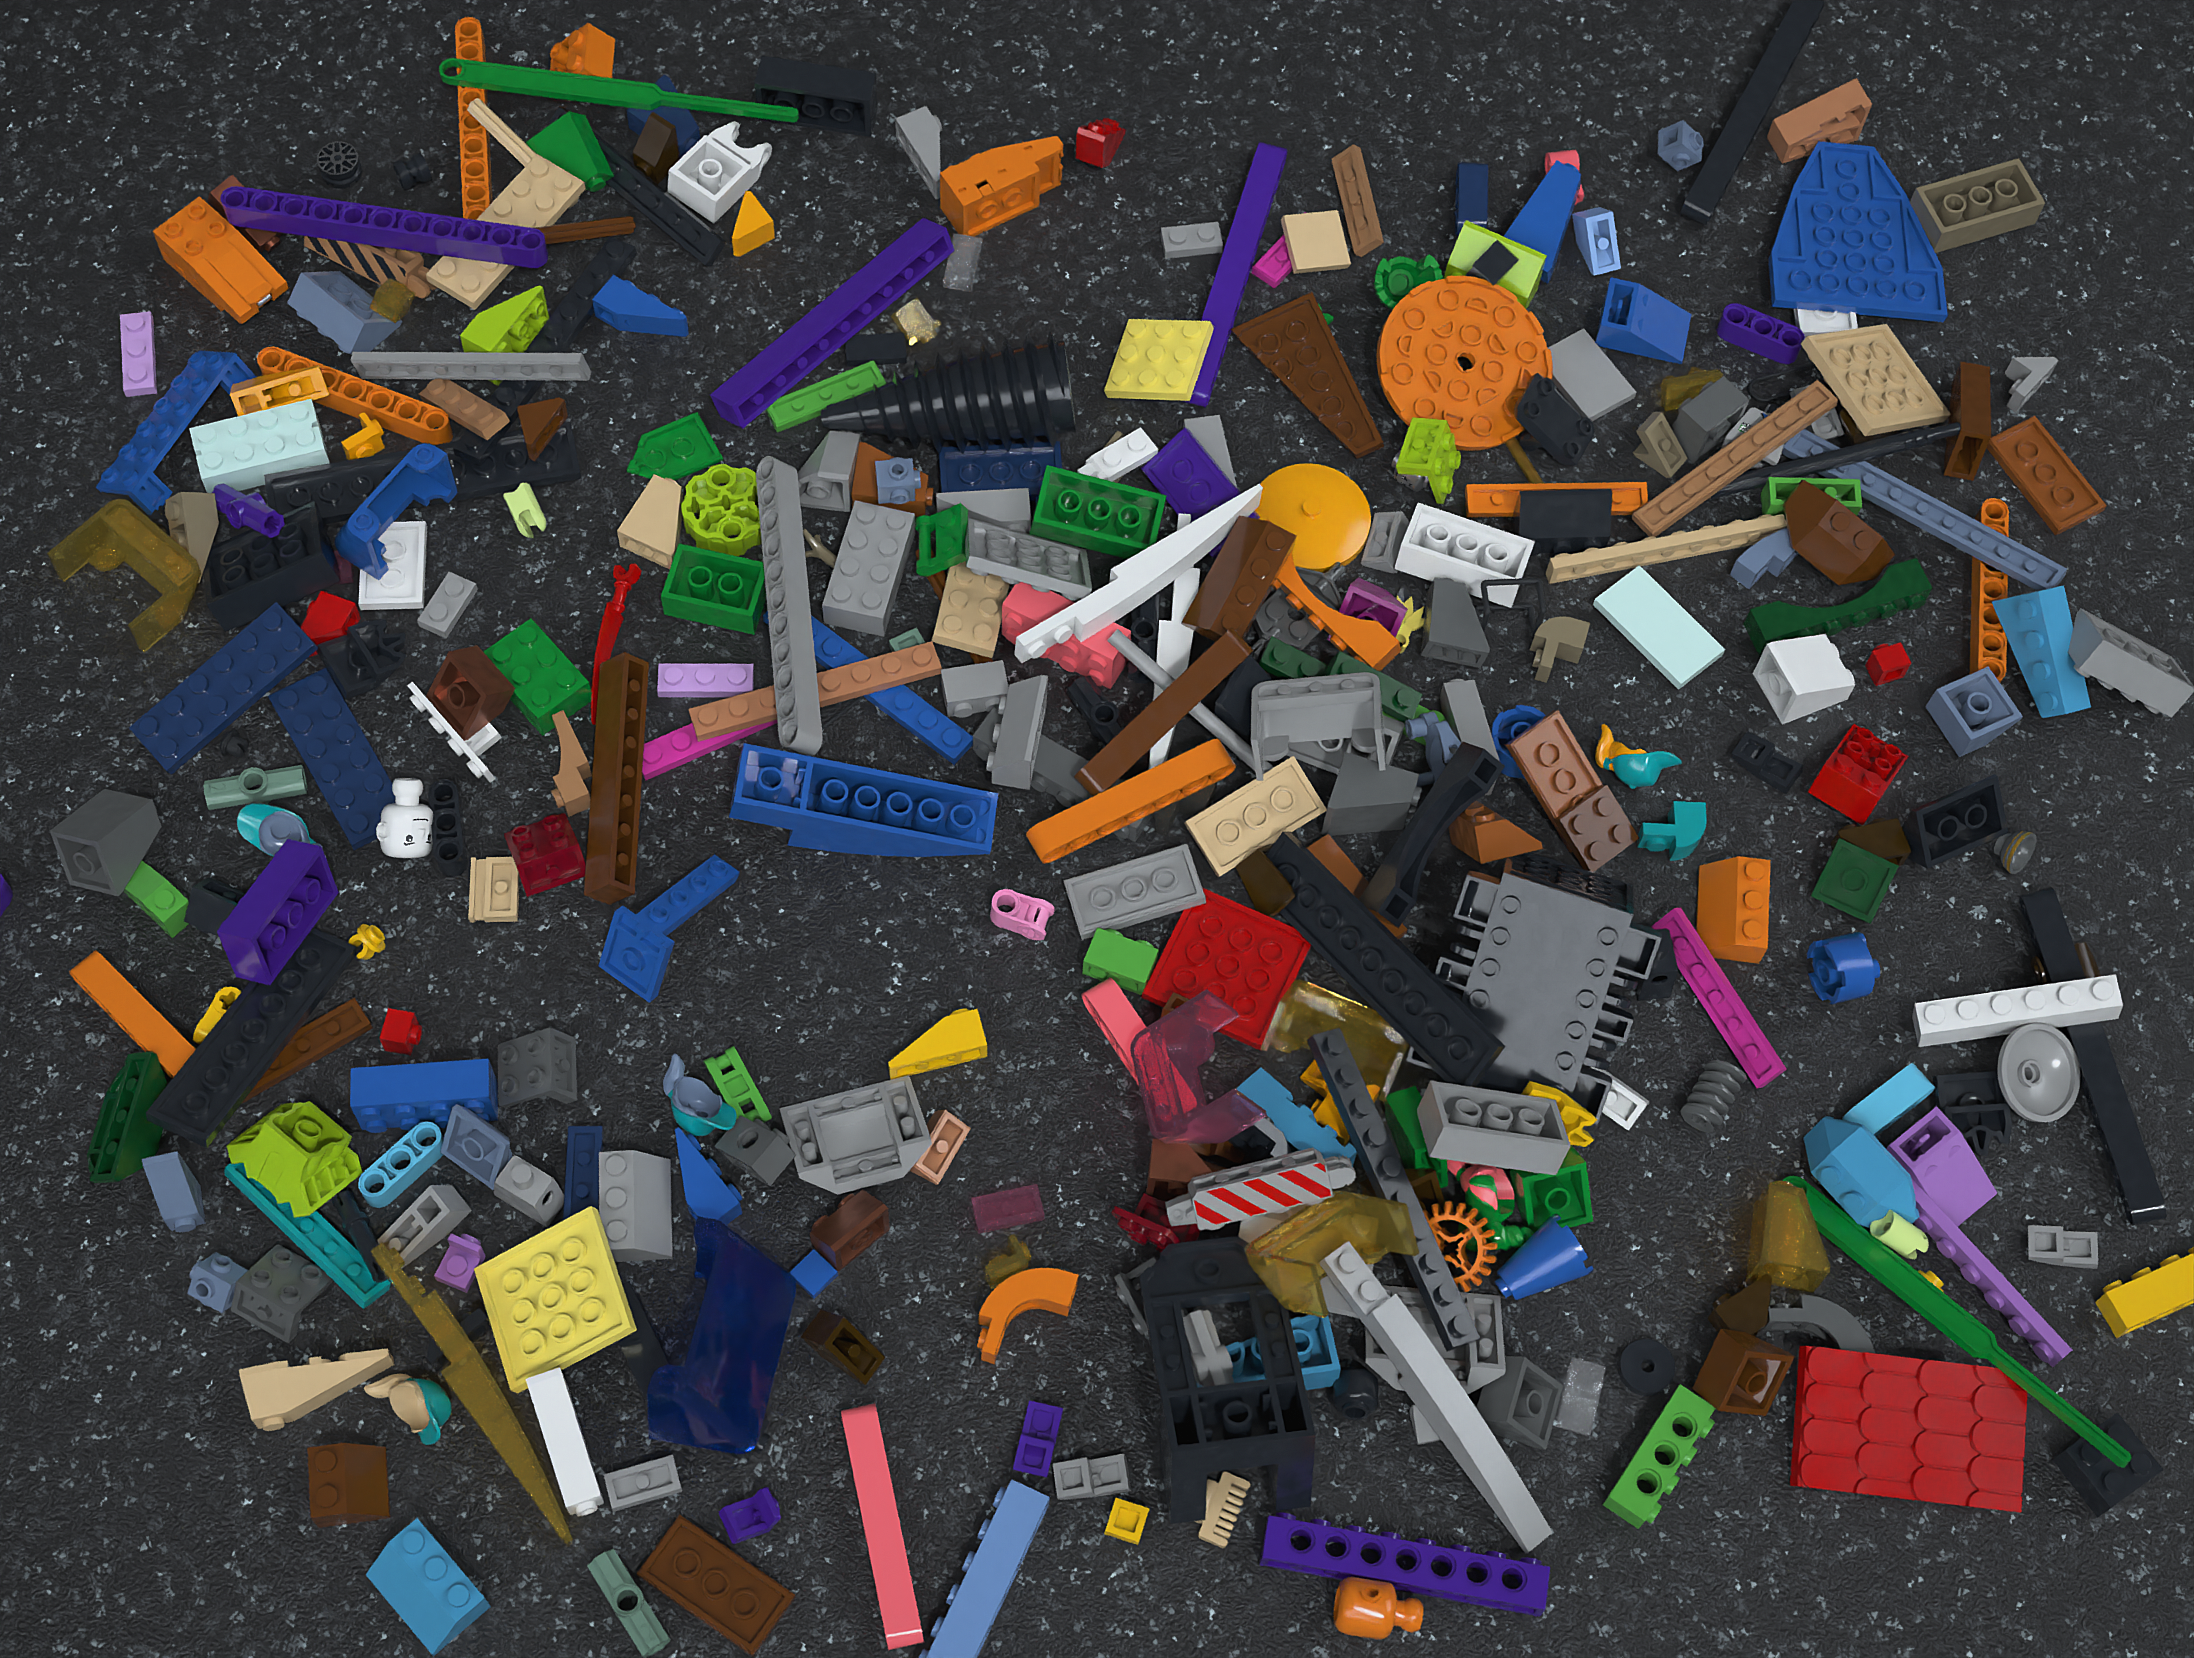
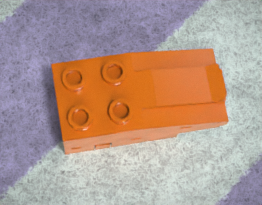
[940,136,1064,241]
[153,196,289,324]

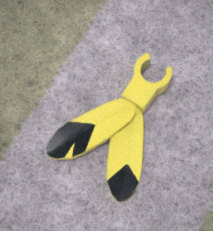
[1396,588,1426,654]

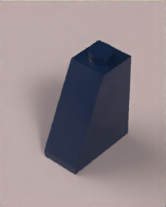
[627,74,700,159]

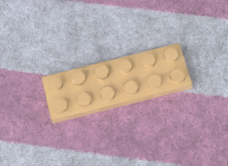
[426,154,585,310]

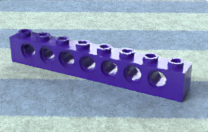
[1259,1513,1550,1617]

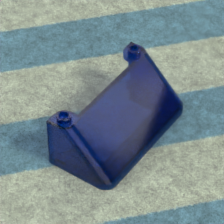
[647,1216,796,1454]

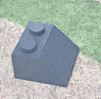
[1926,667,2023,757]

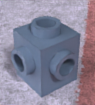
[1658,120,1704,171]
[875,457,921,504]
[187,1252,248,1313]

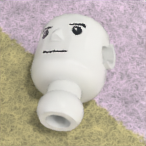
[376,778,433,858]

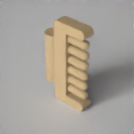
[1195,1472,1250,1548]

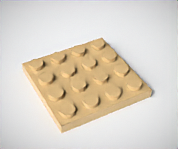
[1801,324,1951,436]

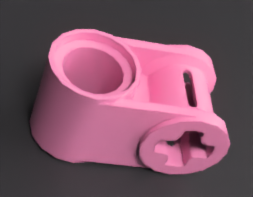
[990,889,1055,940]

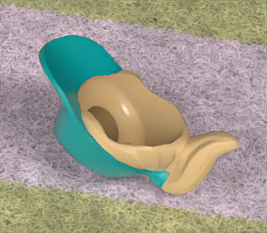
[364,1374,452,1445]

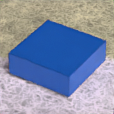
[789,1249,838,1299]

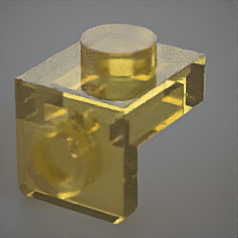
[891,298,942,346]

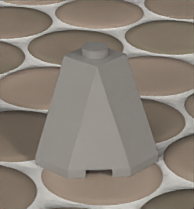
[797,430,861,512]

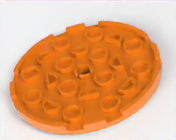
[1377,276,1553,451]

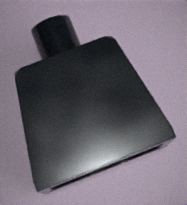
[1632,928,1678,1001]

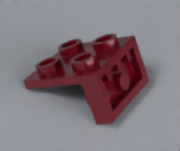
[504,813,586,897]

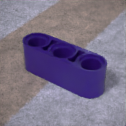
[1717,303,1805,364]

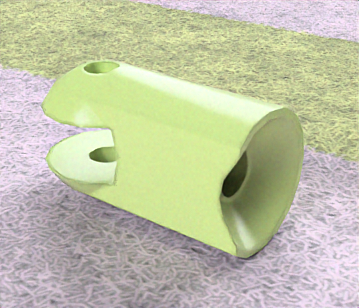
[503,483,546,538]
[1870,1210,1929,1259]

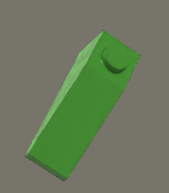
[124,860,189,938]

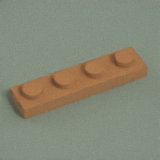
[1332,144,1384,257]
[419,378,510,440]

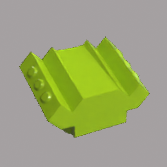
[226,1101,363,1218]

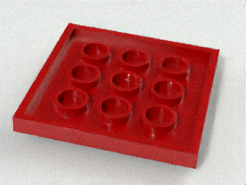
[1142,887,1312,1051]

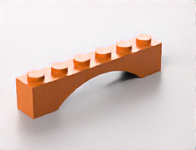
[1265,518,1401,671]

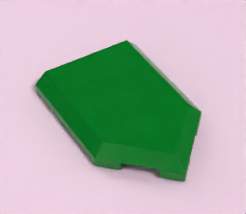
[627,412,723,481]

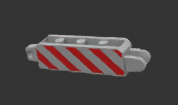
[1165,1148,1356,1230]

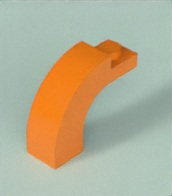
[977,1268,1079,1364]

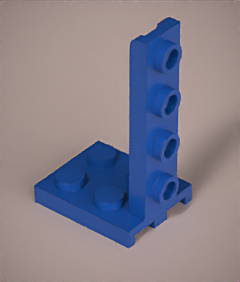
[598,854,740,1003]

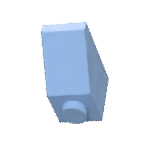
[1572,207,1621,276]

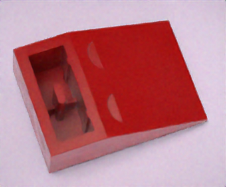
[1808,724,1908,825]

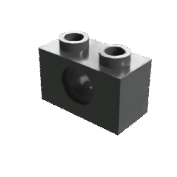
[715,1115,796,1186]

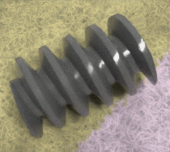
[1680,1060,1747,1133]

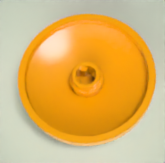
[1255,464,1371,573]

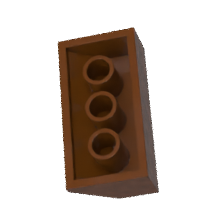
[1181,516,1297,642]

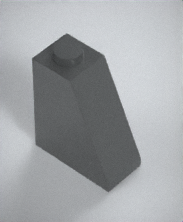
[1421,577,1490,668]

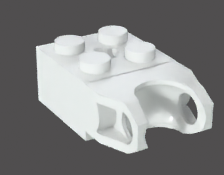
[667,121,772,223]

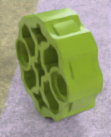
[681,464,762,556]

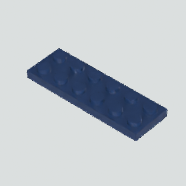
[129,602,319,775]
[268,668,396,850]

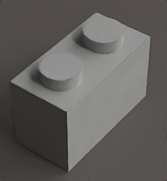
[941,660,1009,718]

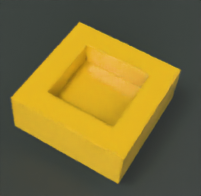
[1105,1498,1149,1545]

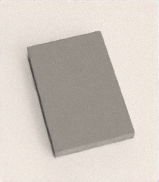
[1548,328,1636,421]

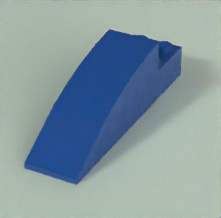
[729,743,998,857]

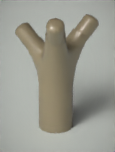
[803,529,837,569]

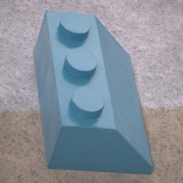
[365,1518,490,1656]

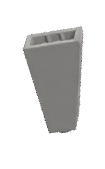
[1439,679,1500,795]

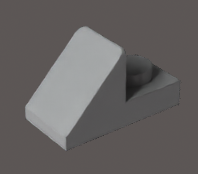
[2005,357,2059,413]

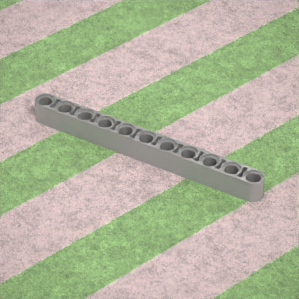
[756,456,823,756]

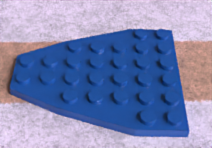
[1768,141,1948,322]

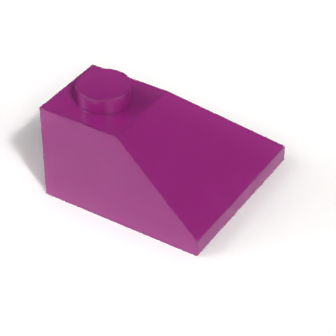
[1327,577,1408,641]

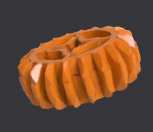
[1423,1201,1498,1292]

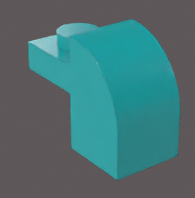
[1637,801,1707,861]

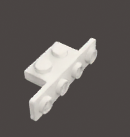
[407,682,502,783]

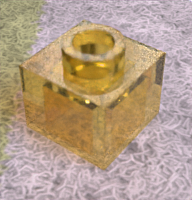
[370,278,416,323]

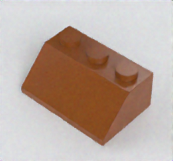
[1449,801,1543,864]

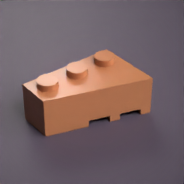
[1767,78,1872,163]

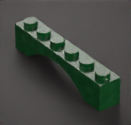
[1743,558,1933,655]

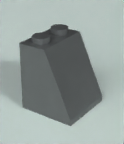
[1321,752,1422,836]
[50,789,162,896]

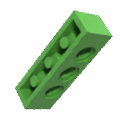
[1603,1384,1715,1529]

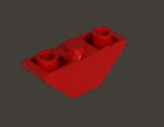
[1075,118,1126,168]

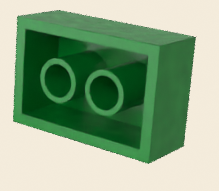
[661,544,766,635]
[484,618,592,736]

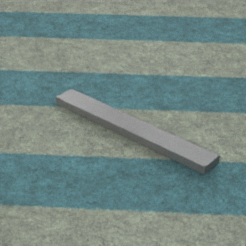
[351,352,591,381]

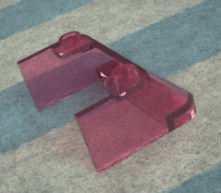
[1130,989,1267,1144]

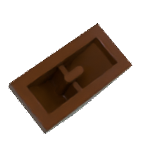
[517,397,568,461]

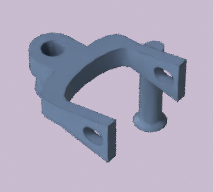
[1405,711,1461,787]

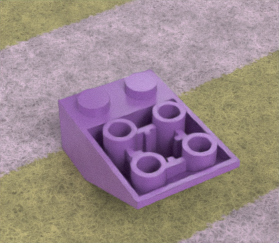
[1886,1106,1997,1227]

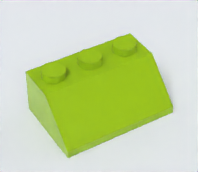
[1444,221,1547,310]

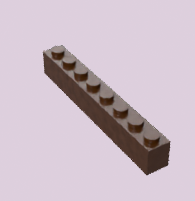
[584,652,649,905]

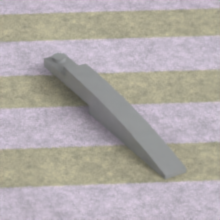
[1319,1241,1553,1554]

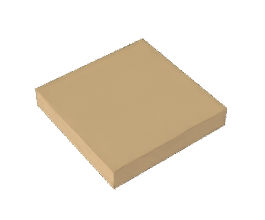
[1281,210,1351,274]

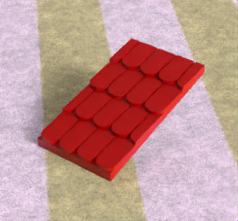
[1790,1346,2028,1513]

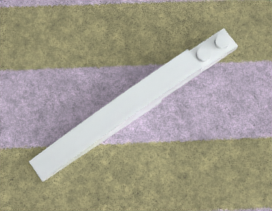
[1014,484,1263,663]
[1149,514,1200,769]

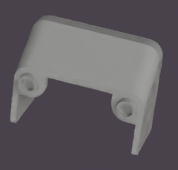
[1251,672,1386,781]

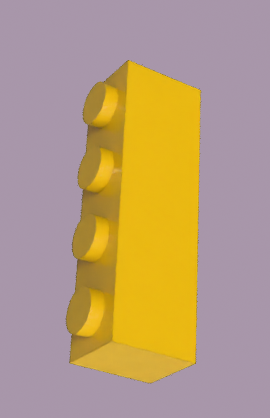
[2095,1247,2194,1338]

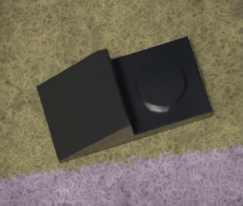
[1465,240,1519,285]
[427,1308,492,1372]

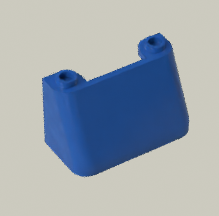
[334,443,458,580]

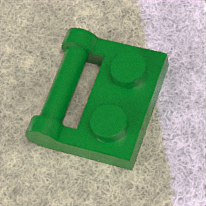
[915,503,968,576]

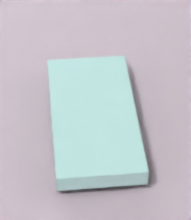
[1593,565,1725,690]

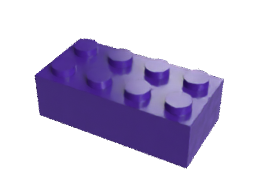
[217,839,339,985]

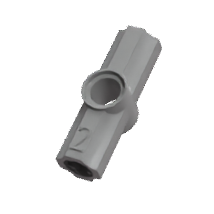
[1183,1310,1234,1387]

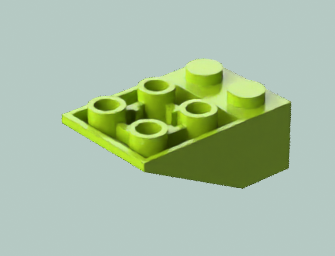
[460,285,549,385]

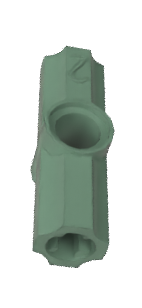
[203,765,308,810]
[587,1549,670,1658]

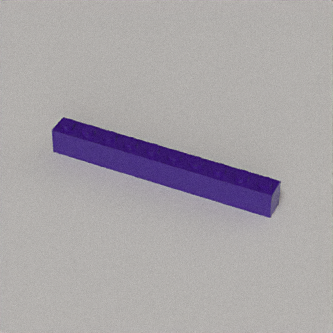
[710,218,955,429]

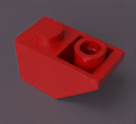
[299,591,361,657]

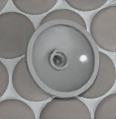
[1998,1023,2080,1123]

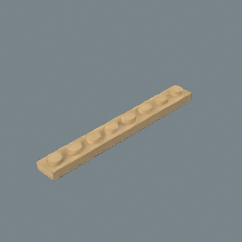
[1545,514,1787,584]

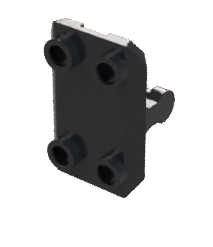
[1514,373,1595,465]

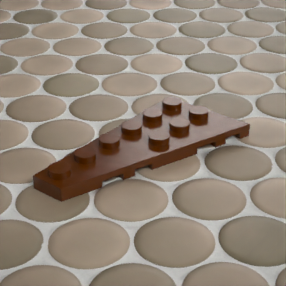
[1231,292,1384,459]

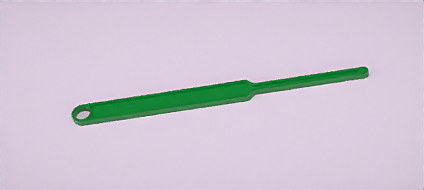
[439,58,799,122]
[1778,1176,2131,1467]

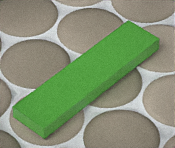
[765,360,886,433]

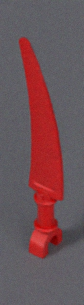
[591,564,642,725]

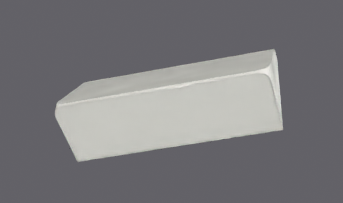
[1590,1067,1649,1130]

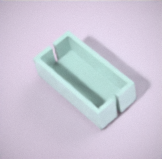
[189,399,330,493]

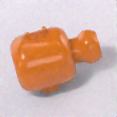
[1334,1577,1423,1639]

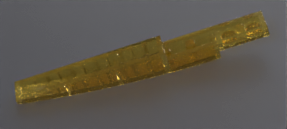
[371,1243,573,1547]

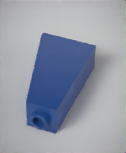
[1503,160,1581,284]

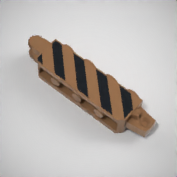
[304,236,438,299]

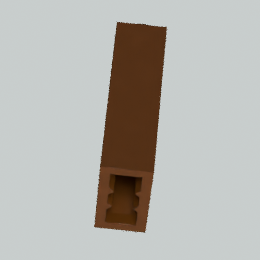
[1943,361,1991,481]

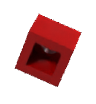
[1865,642,1911,686]
[379,1008,422,1056]

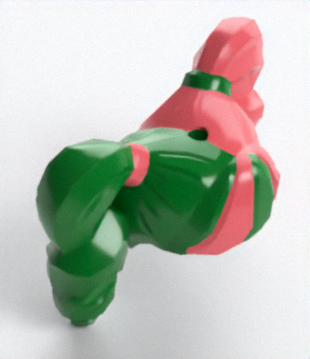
[1447,1160,1534,1252]

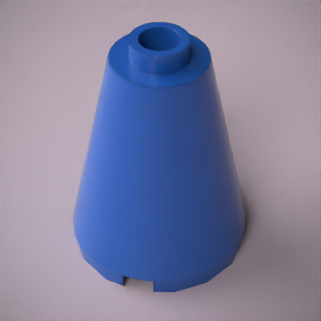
[1495,1213,1594,1301]

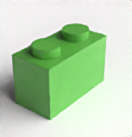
[1082,927,1159,995]

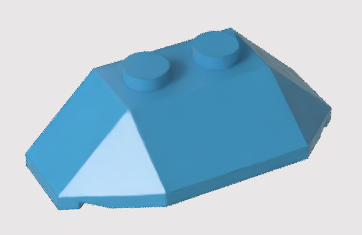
[1804,1116,1920,1228]

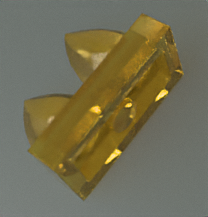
[1661,367,1723,411]

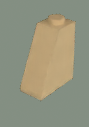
[617,474,683,569]

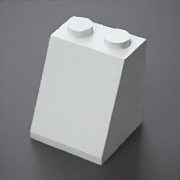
[1753,634,1855,724]

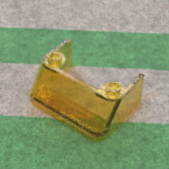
[47,499,201,653]
[1261,980,1410,1102]
[1245,1191,1419,1318]

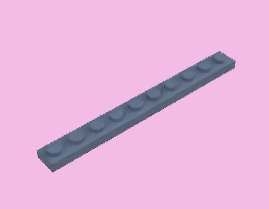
[1782,429,2067,591]

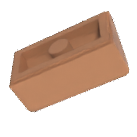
[909,1109,971,1185]

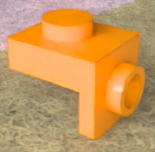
[341,412,384,460]

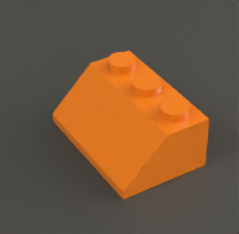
[1696,856,1771,964]

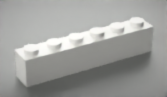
[1912,974,2123,1047]

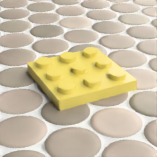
[1104,319,1214,401]

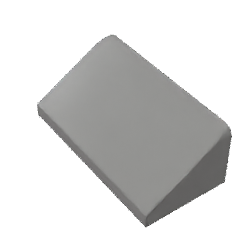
[1361,511,1410,573]

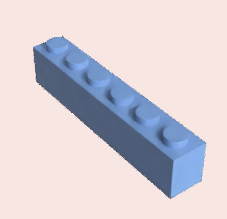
[919,1479,1050,1658]

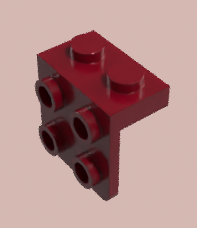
[1111,1193,1201,1252]

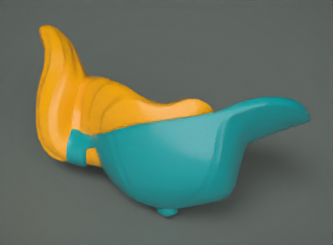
[1595,724,1682,789]

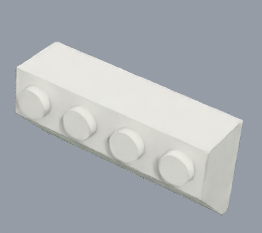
[1394,503,1535,608]

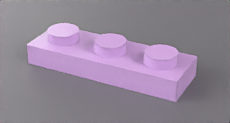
[120,311,157,397]
[657,664,754,697]

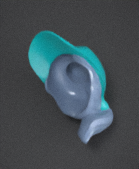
[237,803,323,857]
[663,1054,737,1136]

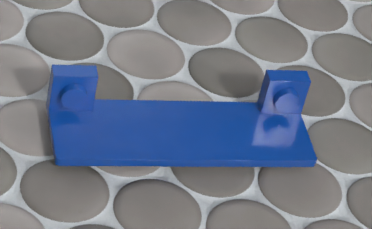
[96,351,257,515]

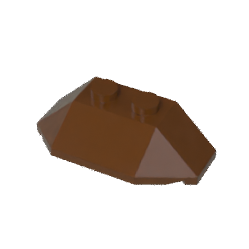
[1783,480,1895,585]

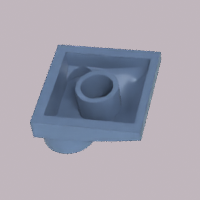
[440,1104,513,1190]

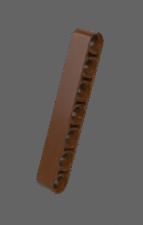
[1074,627,1254,797]

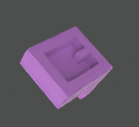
[434,1234,486,1293]

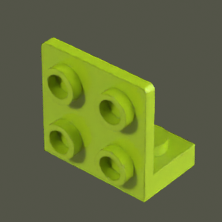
[1396,417,1461,504]

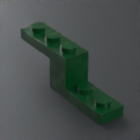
[1258,636,1423,723]

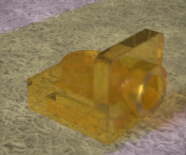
[985,1234,1032,1289]

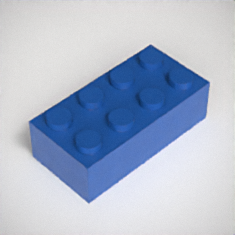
[350,1059,498,1133]

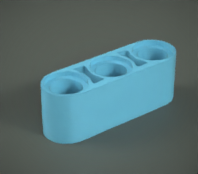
[1842,1063,1935,1137]
[358,1122,444,1208]

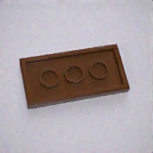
[637,1515,796,1657]

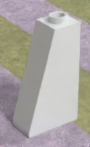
[526,1367,604,1516]

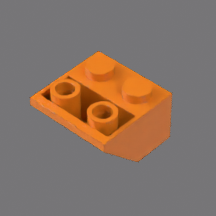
[550,23,615,78]

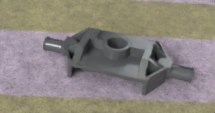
[1250,562,1346,660]

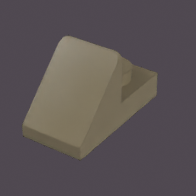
[1633,412,1688,478]

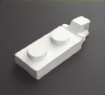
[1077,427,1158,481]

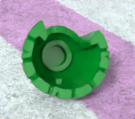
[1374,254,1443,310]

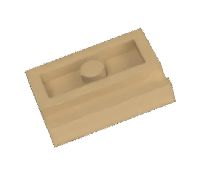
[468,857,520,923]

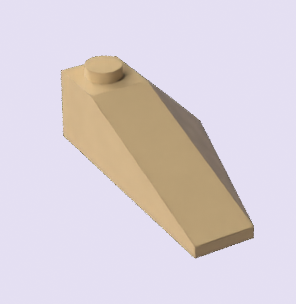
[239,1348,394,1431]

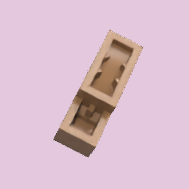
[551,710,592,817]

